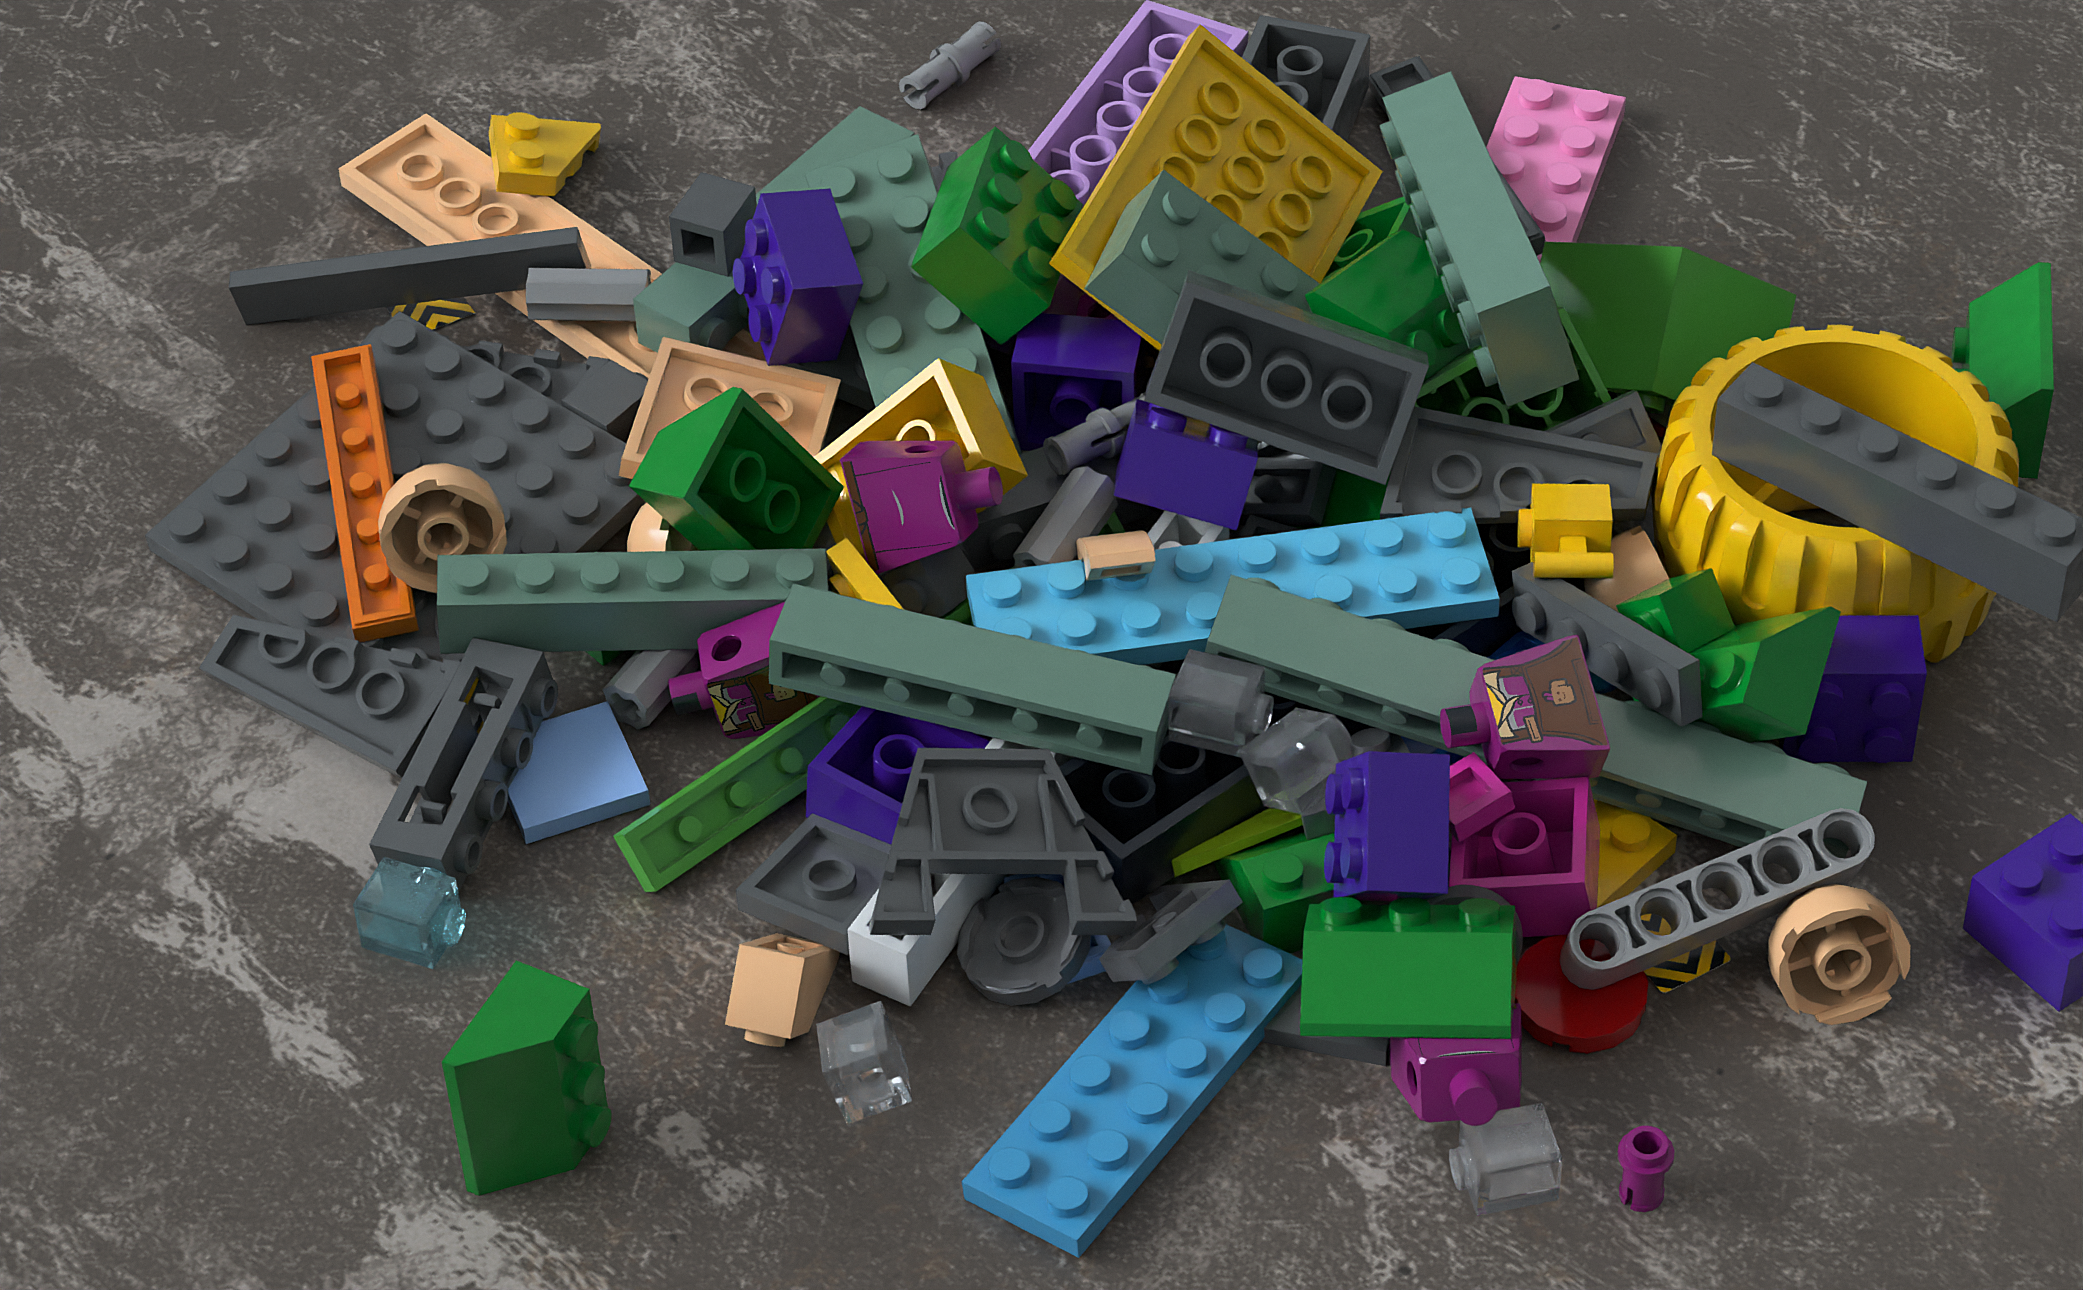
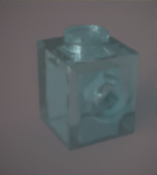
[353,857,466,969]

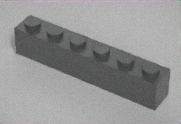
[1712,362,2083,622]

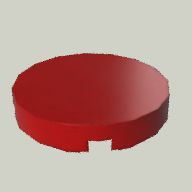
[1514,935,1648,1053]

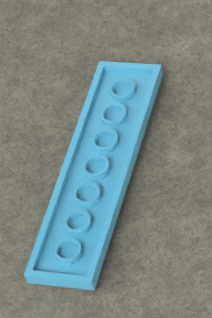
[966,507,1500,665]

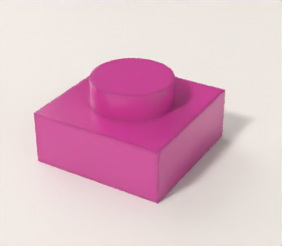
[1449,752,1515,843]

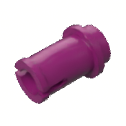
[1617,1125,1675,1212]

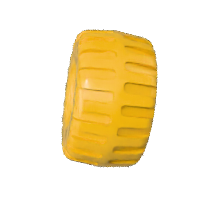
[1651,325,2019,663]

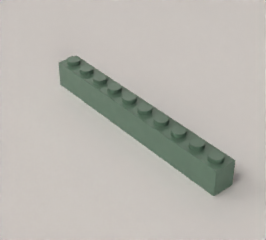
[1201,574,1867,859]

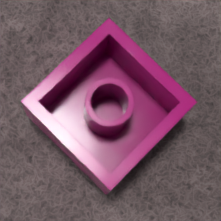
[1449,777,1600,937]

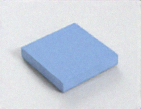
[508,701,650,844]

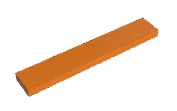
[311,344,419,642]

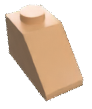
[725,933,840,1047]

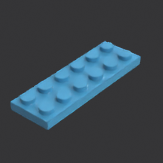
[962,924,1302,1258]

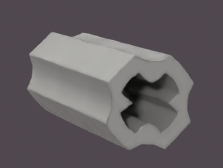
[526,268,651,322]
[1012,466,1118,569]
[602,649,701,730]

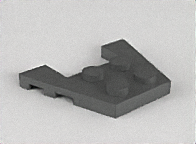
[869,748,1137,935]

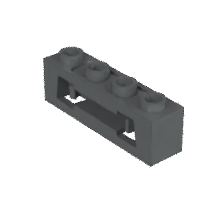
[369,638,558,898]

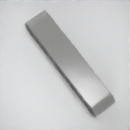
[1559,808,1875,990]

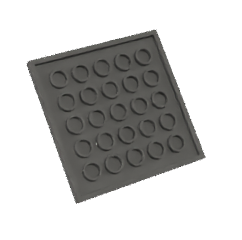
[145,311,647,662]

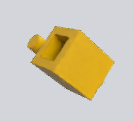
[1518,483,1614,579]

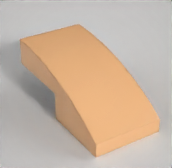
[1076,530,1156,581]

